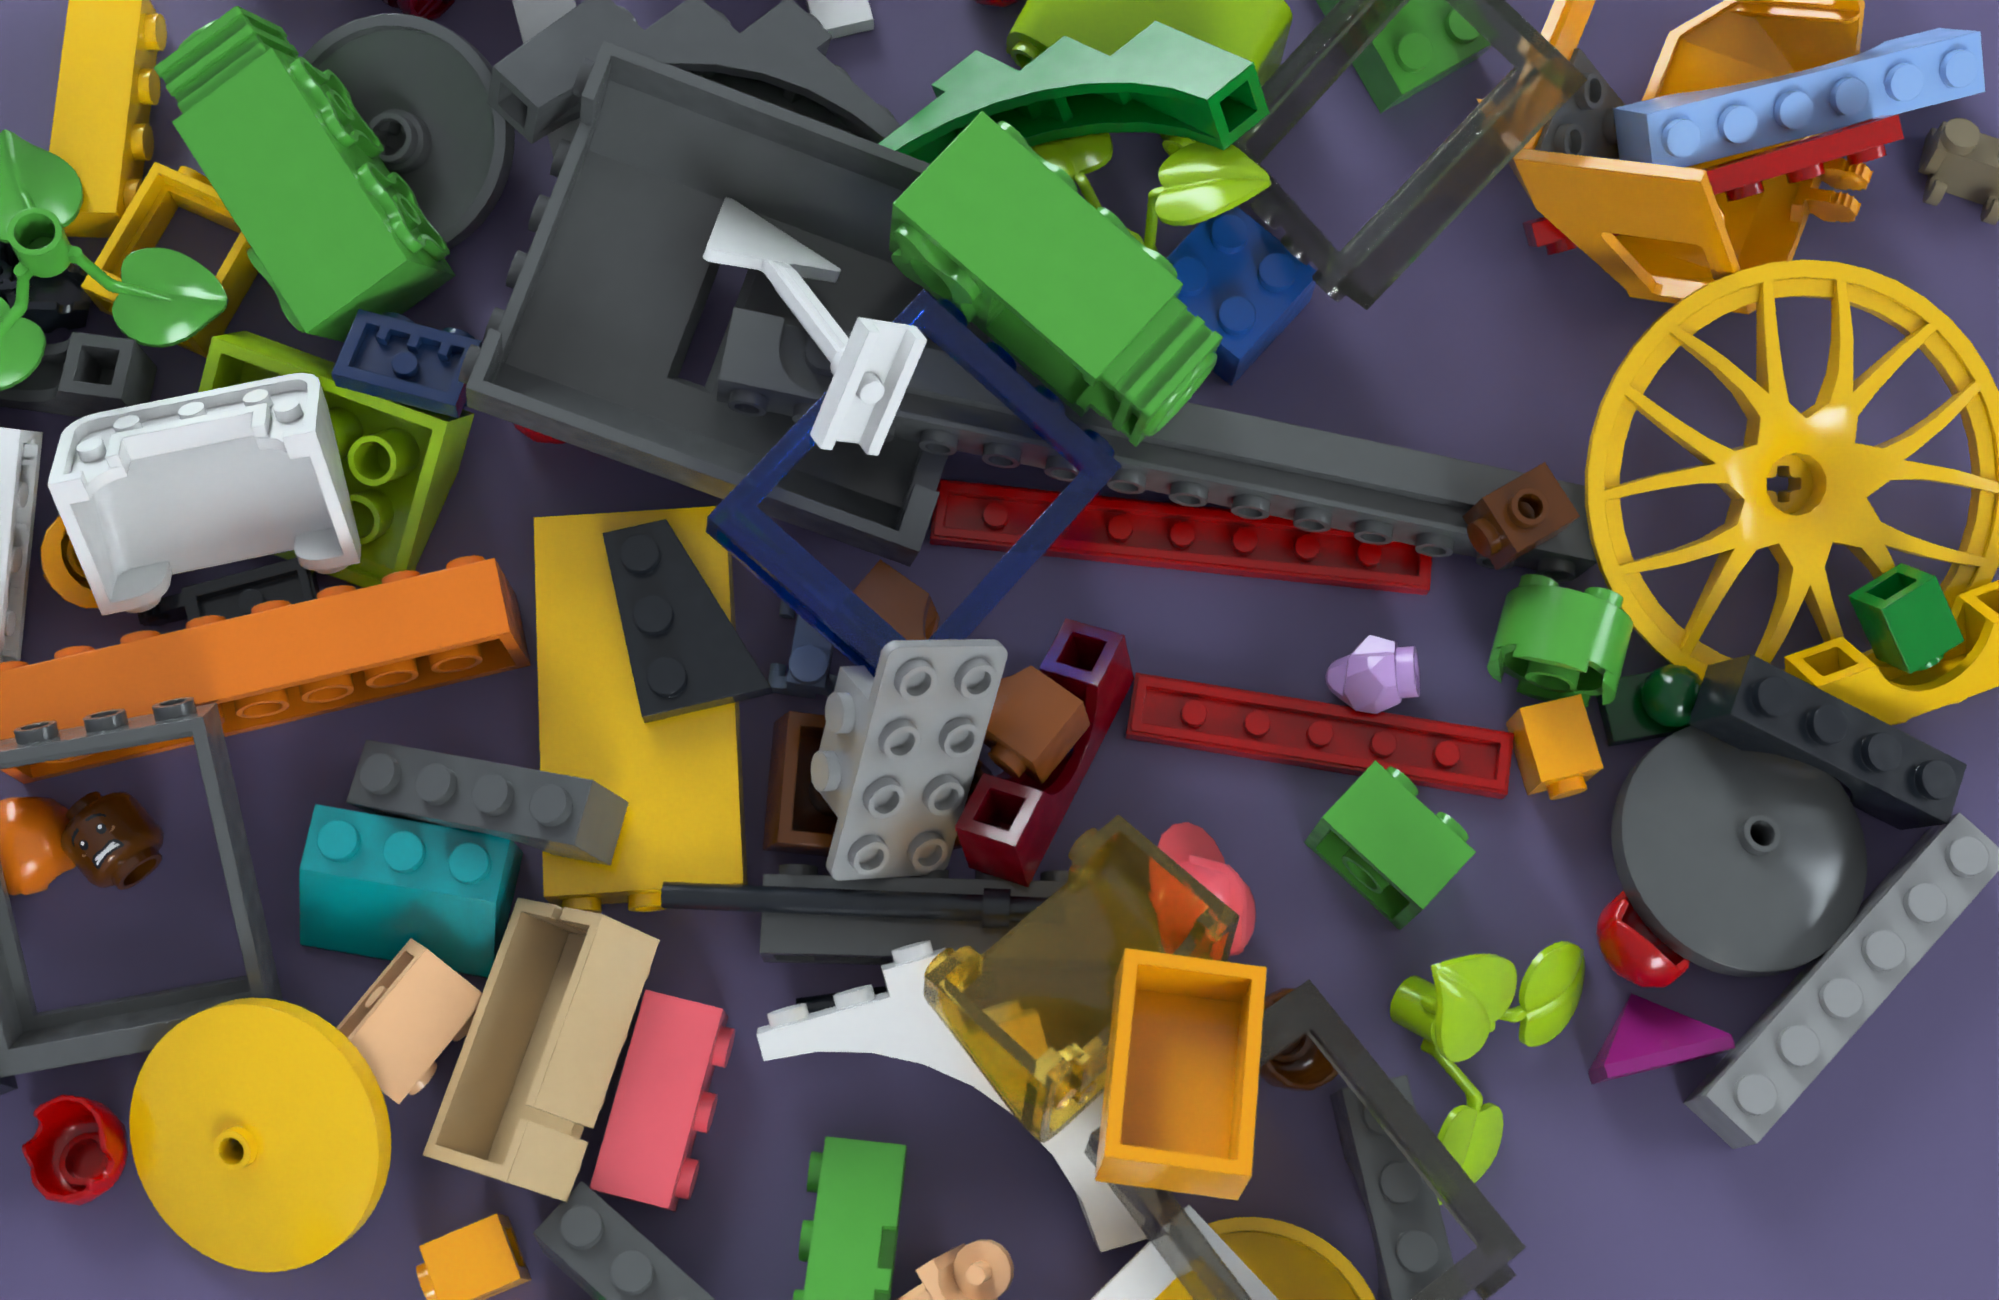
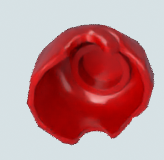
[1596,890,1690,987]
[22,1094,128,1206]

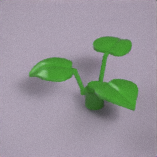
[0,129,229,391]

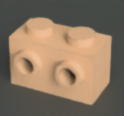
[336,938,482,1104]

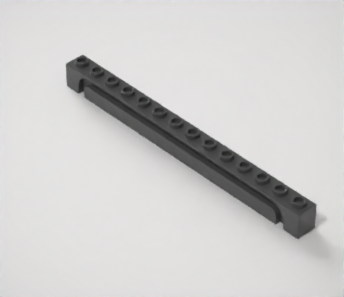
[717,307,1597,582]

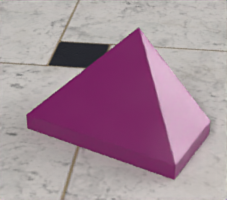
[1588,993,1736,1085]

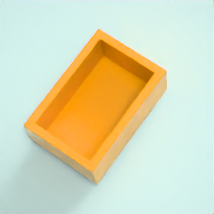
[1095,948,1267,1200]

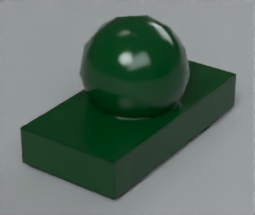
[1596,664,1702,747]

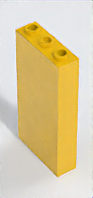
[533,505,748,914]

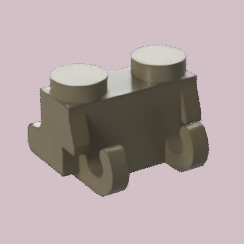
[1918,118,1999,225]

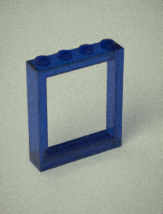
[706,289,1122,677]

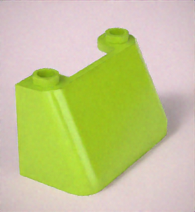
[1006,0,1292,156]

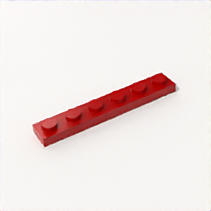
[1523,114,1904,255]

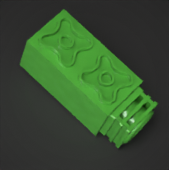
[154,6,456,342]
[889,111,1223,447]

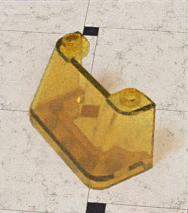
[923,814,1240,1142]

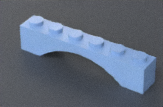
[1613,28,1985,167]

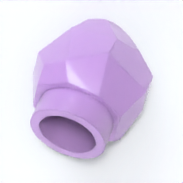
[1325,635,1420,714]

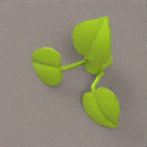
[1031,133,1272,253]
[1390,941,1585,1205]

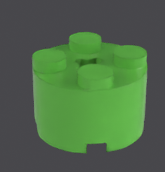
[1487,574,1633,707]

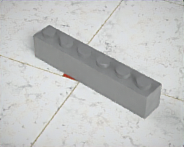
[1683,812,1999,1149]

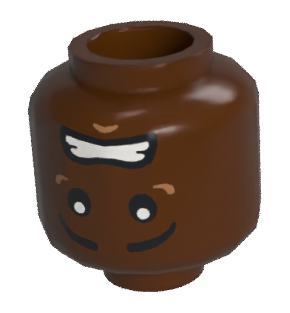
[61,791,164,890]

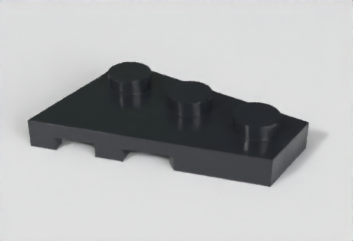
[602,519,773,723]

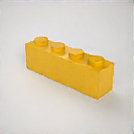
[49,0,167,238]

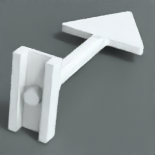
[703,197,927,456]

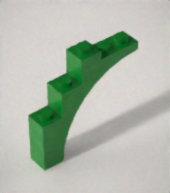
[878,20,1270,164]

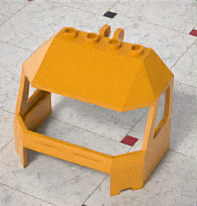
[1476,0,1873,315]

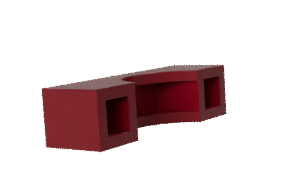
[955,618,1134,887]

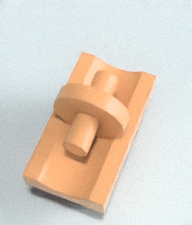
[896,1239,1014,1300]

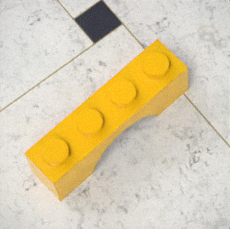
[1784,580,1999,725]

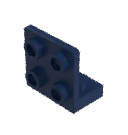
[331,309,482,418]

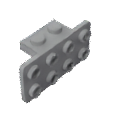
[810,639,1008,881]

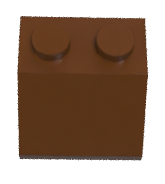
[762,711,838,857]

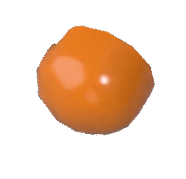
[0,797,76,896]

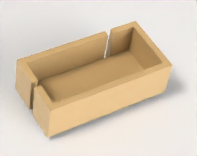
[423,897,660,1202]

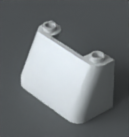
[47,373,361,616]

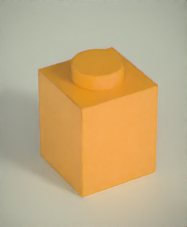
[1506,694,1604,800]
[416,1213,531,1300]

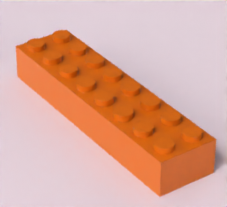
[0,555,531,784]

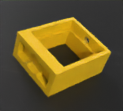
[81,162,258,358]

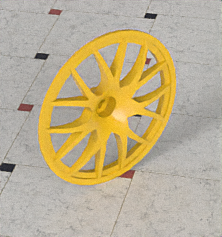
[1585,260,1999,681]

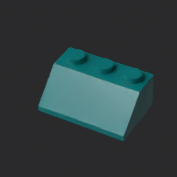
[299,804,523,978]

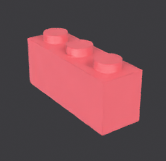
[589,989,735,1212]

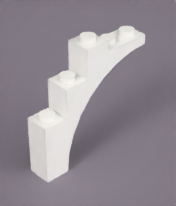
[757,940,1165,1252]

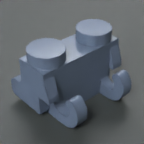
[768,582,847,699]

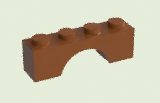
[831,559,1090,785]

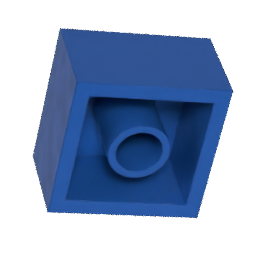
[1166,206,1320,386]

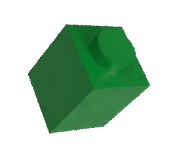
[1848,563,1964,674]

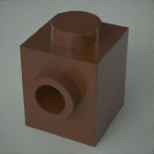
[1462,462,1580,570]

